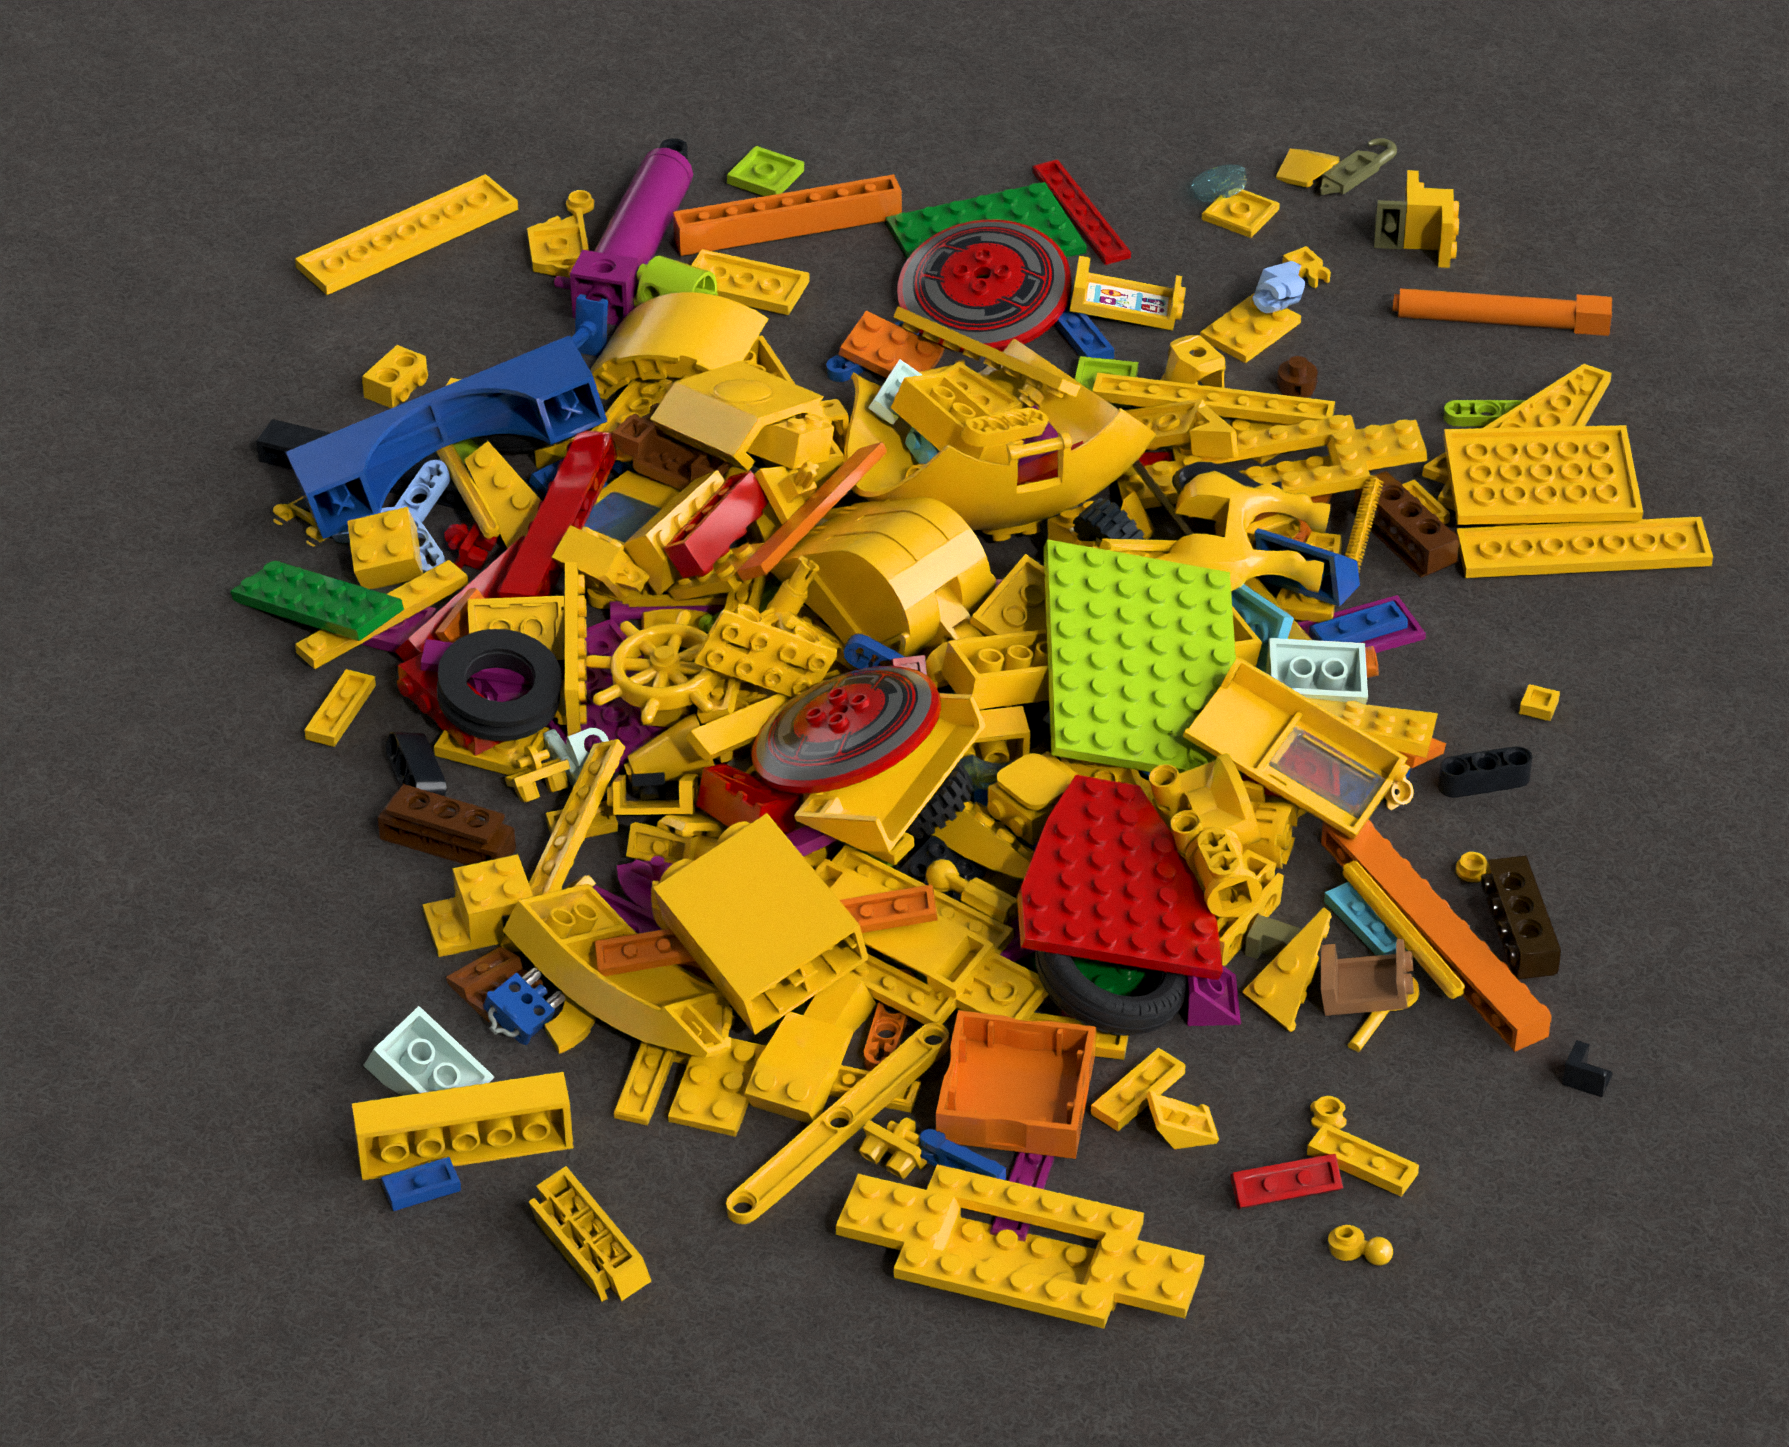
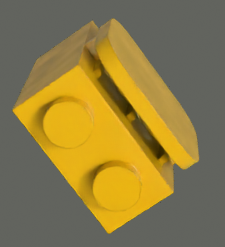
[987,751,1078,845]

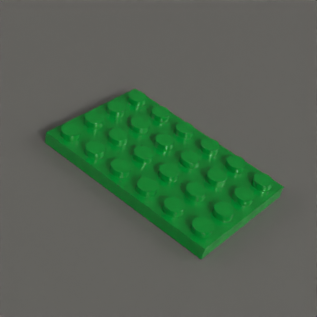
[886,182,1087,277]

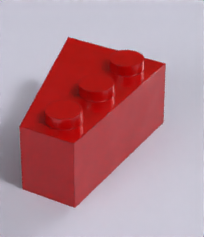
[697,763,801,835]

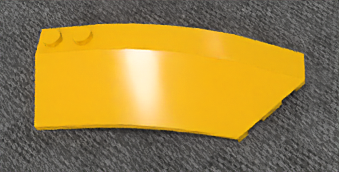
[503,883,732,1058]

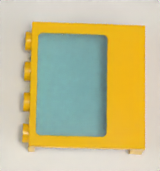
[584,470,682,566]

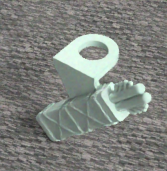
[543,728,609,787]

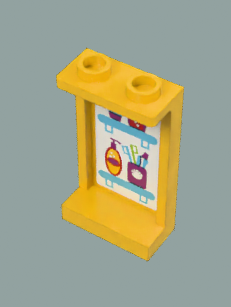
[1070,256,1186,331]

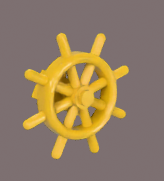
[585,610,735,727]

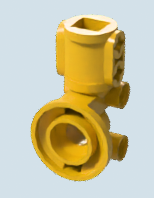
[1149,753,1262,918]

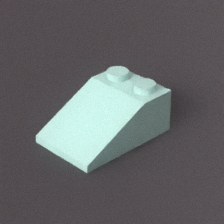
[363,1006,494,1096]

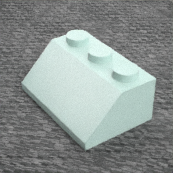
[1266,638,1368,705]

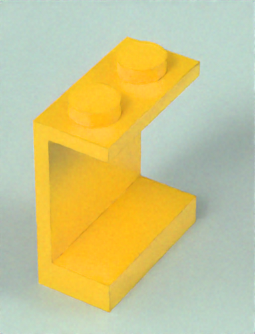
[607,774,698,815]

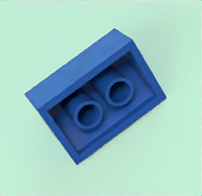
[1255,528,1360,607]

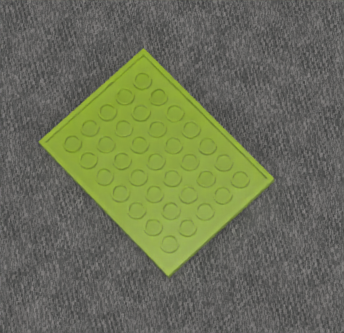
[1043,539,1242,779]

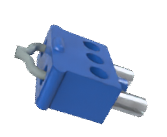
[483,968,565,1045]

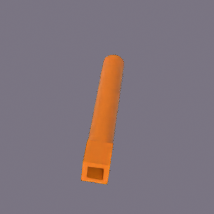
[1393,288,1612,336]

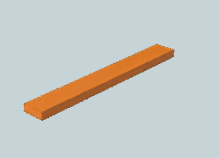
[737,442,887,581]

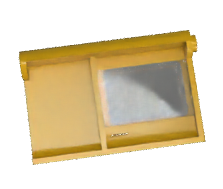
[1183,657,1410,840]

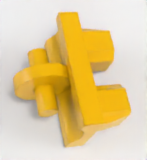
[505,744,571,802]
[859,1117,927,1179]

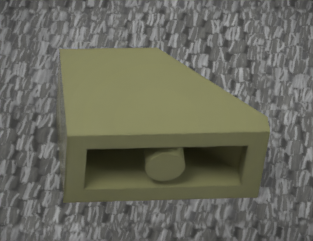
[1374,200,1407,249]

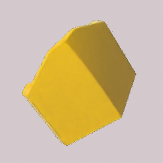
[1276,148,1340,188]
[1146,1090,1219,1149]

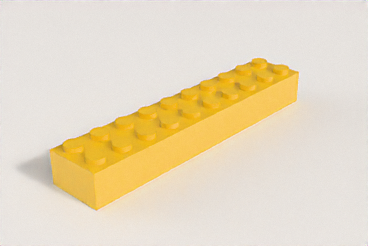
[942,606,1262,710]

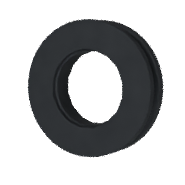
[437,629,562,741]

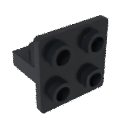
[898,835,986,902]

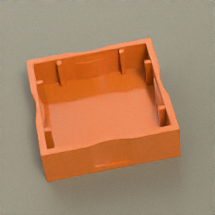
[936,1010,1096,1159]

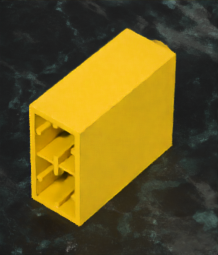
[653,813,869,1035]

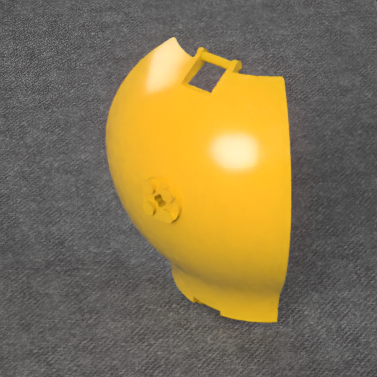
[844,339,1157,541]

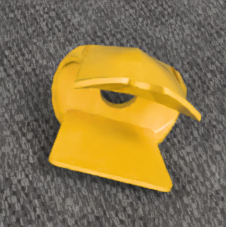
[1160,335,1225,388]

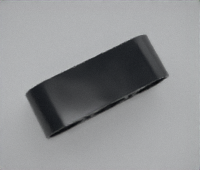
[386,732,446,803]
[1438,746,1533,798]

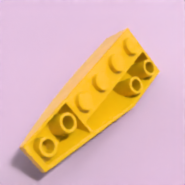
[931,782,1034,881]

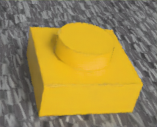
[1519,684,1560,721]

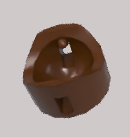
[1277,356,1318,398]

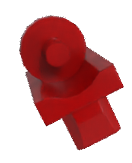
[444,522,500,570]

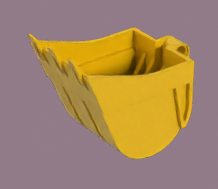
[771,497,996,666]

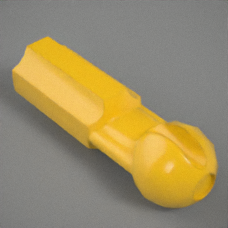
[926,859,1018,925]

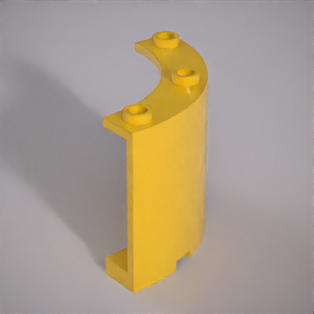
[590,292,769,399]

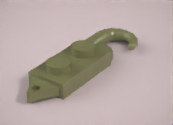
[1320,138,1397,195]

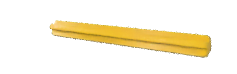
[436,444,500,539]
[1343,860,1465,999]

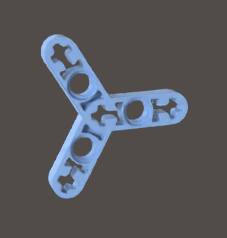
[332,460,450,574]

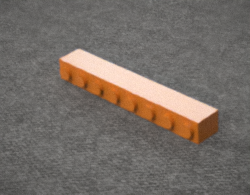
[673,174,902,256]

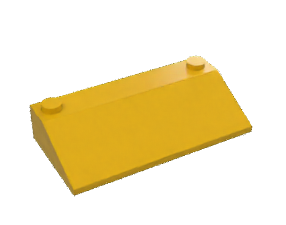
[794,693,986,852]

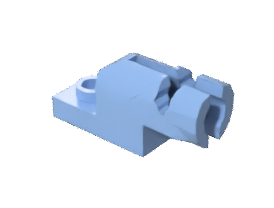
[1253,261,1305,313]

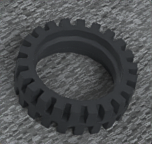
[905,761,973,839]

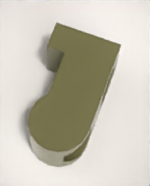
[1245,914,1302,959]

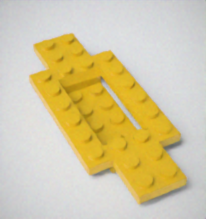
[1117,415,1427,518]
[804,844,1048,1025]
[836,1164,1205,1329]

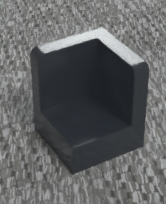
[1562,1040,1613,1097]

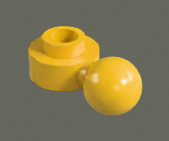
[1328,1225,1393,1266]

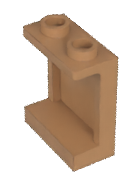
[1321,939,1414,1016]

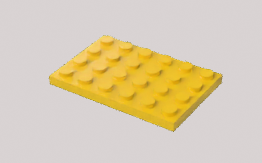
[1443,425,1643,525]

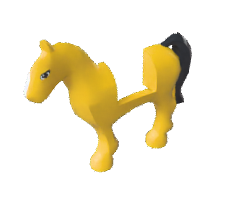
[1154,462,1330,593]

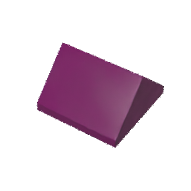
[1185,965,1241,1026]

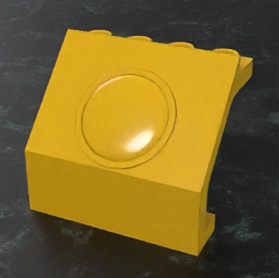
[650,361,832,471]

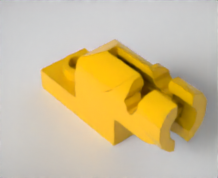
[626,822,719,864]

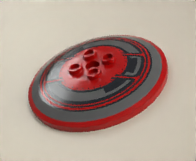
[897,219,1072,352]
[751,666,941,794]

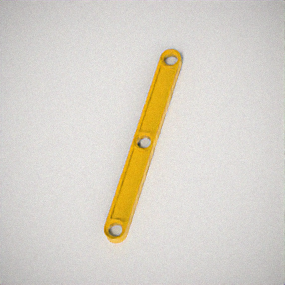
[726,1023,949,1224]

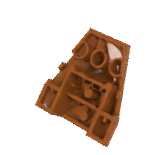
[612,403,733,490]

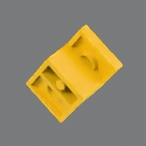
[1403,170,1459,268]
[423,854,533,957]

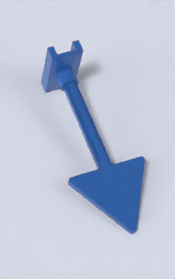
[571,294,608,357]

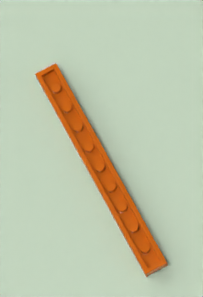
[595,884,938,976]

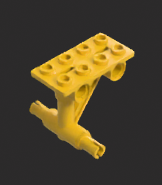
[694,558,838,698]

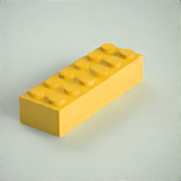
[352,1072,573,1180]

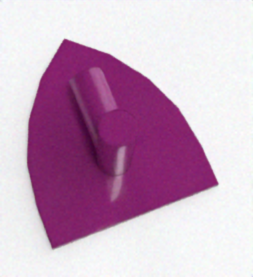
[617,856,672,913]

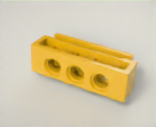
[1214,849,1284,967]
[529,1166,651,1302]

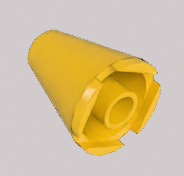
[624,713,715,783]

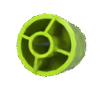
[634,256,718,307]

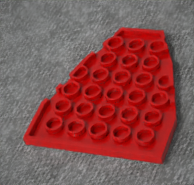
[1017,775,1223,980]

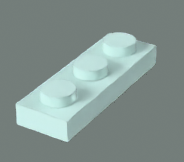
[868,359,922,425]

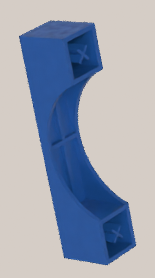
[286,335,607,539]

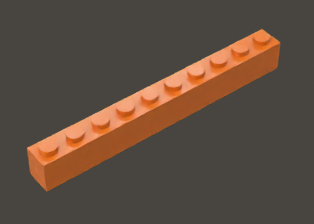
[1321,808,1551,1052]

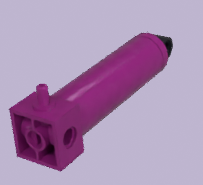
[554,138,693,326]

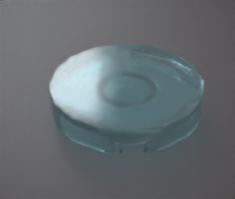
[1191,164,1248,202]

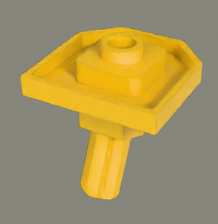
[755,461,819,525]

